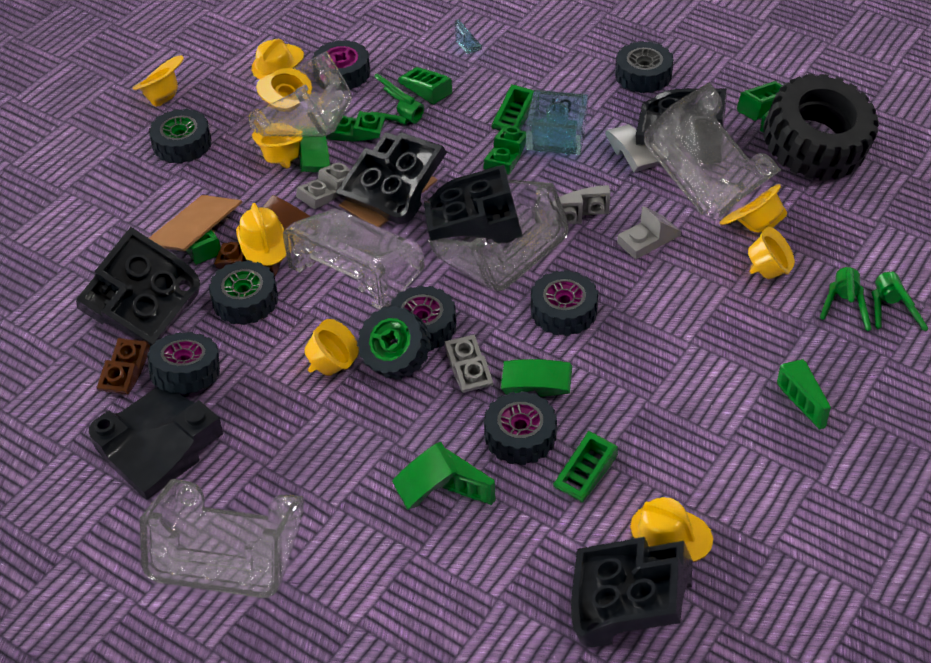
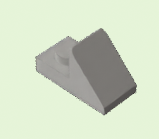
[617,206,681,260]

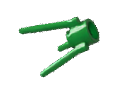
[370,73,425,125]
[820,267,871,331]
[871,271,928,331]

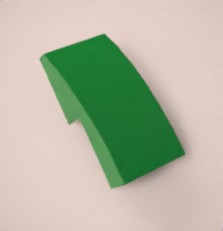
[326,111,385,141]
[483,126,529,175]
[296,128,330,172]
[501,359,572,397]
[392,442,457,510]

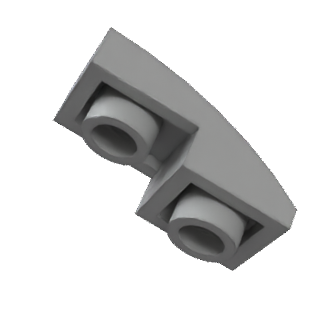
[605,124,660,173]
[296,162,351,210]
[553,185,610,225]
[444,334,493,393]

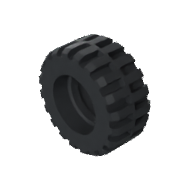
[763,74,879,181]

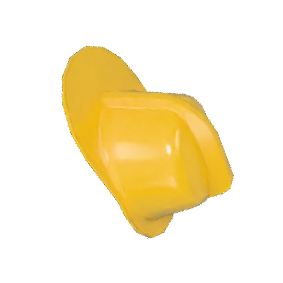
[252,39,304,80]
[133,55,184,107]
[256,68,312,111]
[252,125,303,169]
[719,184,787,232]
[236,203,289,266]
[748,227,795,279]
[304,319,359,376]
[630,497,713,562]

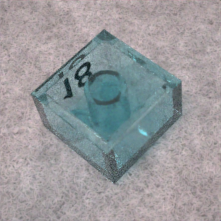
[526,90,588,155]

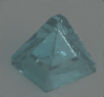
[455,19,482,54]

